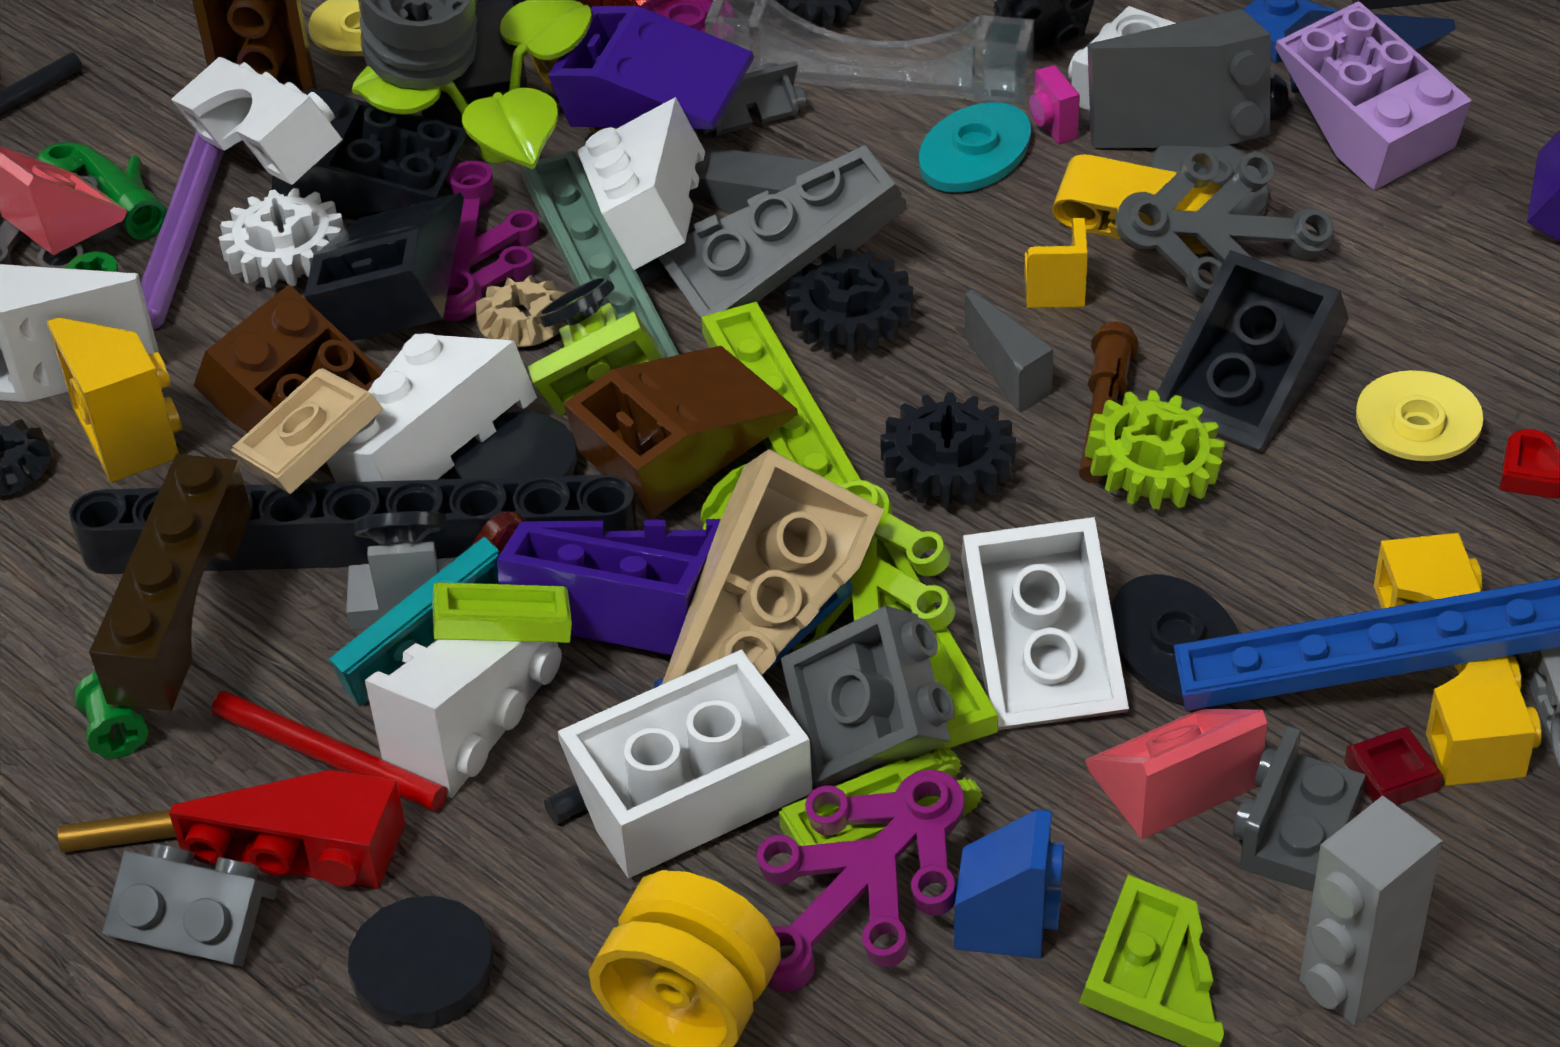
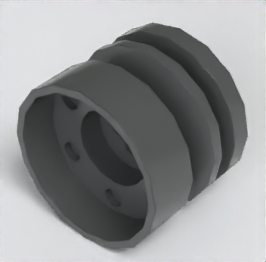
[358,0,477,89]

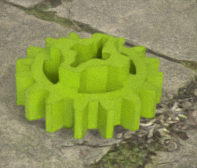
[1085,390,1225,510]

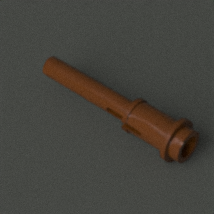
[1079,321,1139,483]

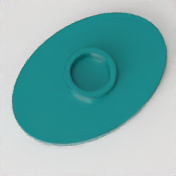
[919,102,1031,192]

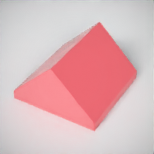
[0,146,128,255]
[1085,709,1268,839]

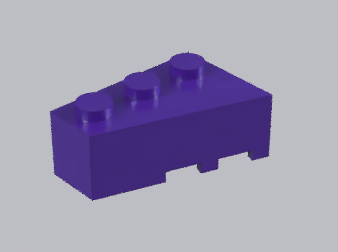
[497,519,721,655]

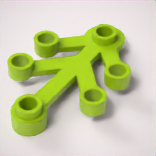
[792,480,956,652]

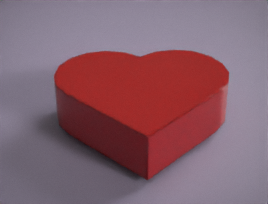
[1500,429,1560,498]

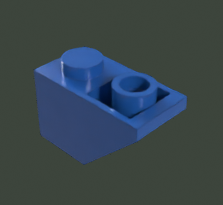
[954,809,1064,959]

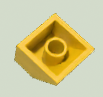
[47,317,183,483]

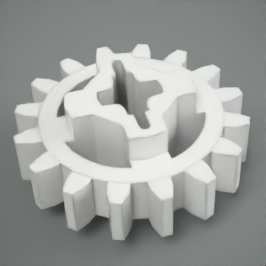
[219,188,344,288]

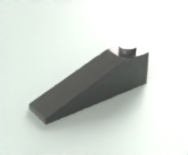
[689,146,906,260]

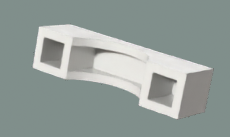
[171,57,343,185]

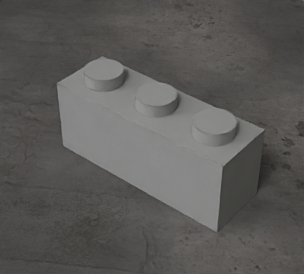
[1299,796,1443,1026]

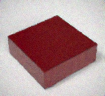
[1344,726,1443,806]

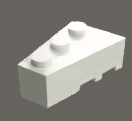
[577,97,705,270]
[326,333,537,483]
[365,639,562,798]

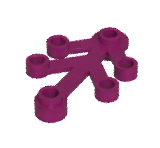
[443,161,540,322]
[757,770,965,992]

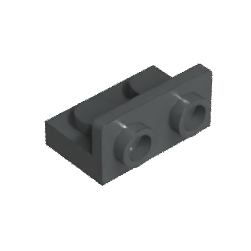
[1233,725,1366,892]

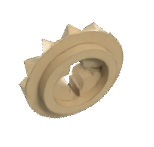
[476,275,567,347]

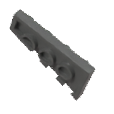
[658,145,902,318]

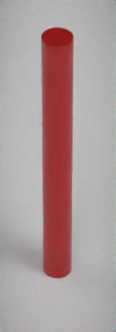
[212,691,448,812]

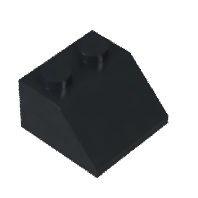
[420,0,528,128]

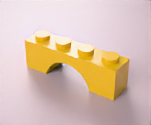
[1374,533,1541,786]

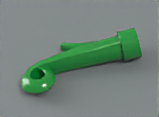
[37,142,167,240]

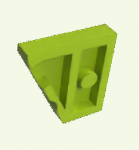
[1079,874,1224,1047]

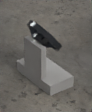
[346,511,457,630]

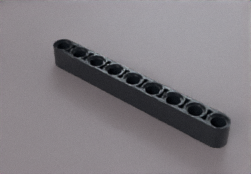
[69,475,638,574]

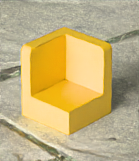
[1024,218,1088,308]

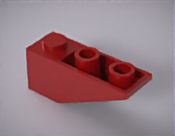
[169,770,406,889]

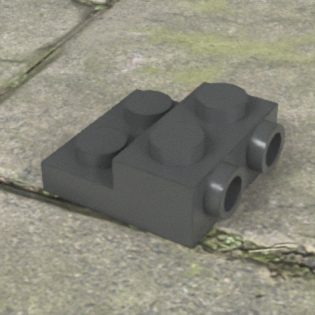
[781,606,954,787]

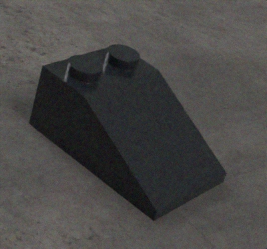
[1157,250,1349,454]

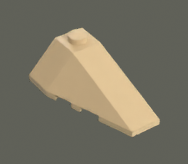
[662,449,884,684]

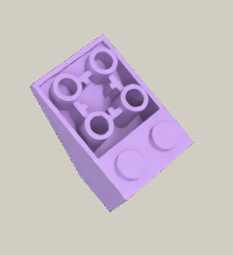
[1275,1,1472,191]

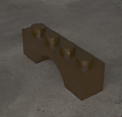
[89,454,252,712]

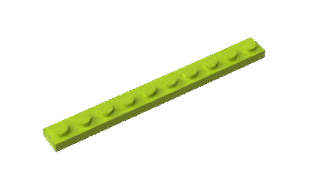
[701,301,998,752]

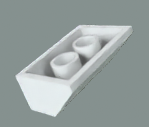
[558,649,812,879]

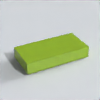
[432,582,572,643]

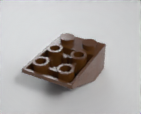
[193,285,383,477]
[563,346,798,519]

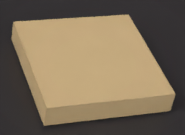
[231,368,383,494]

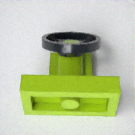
[528,275,664,416]

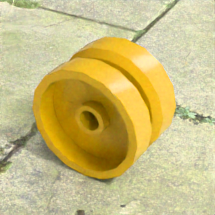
[588,870,781,1047]

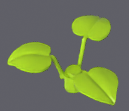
[352,0,592,169]

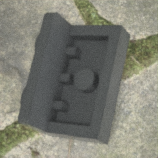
[101,843,278,967]

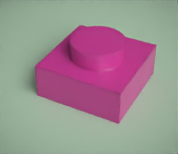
[1029,65,1080,145]

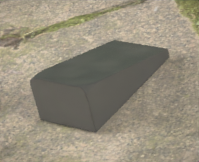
[965,289,1053,412]

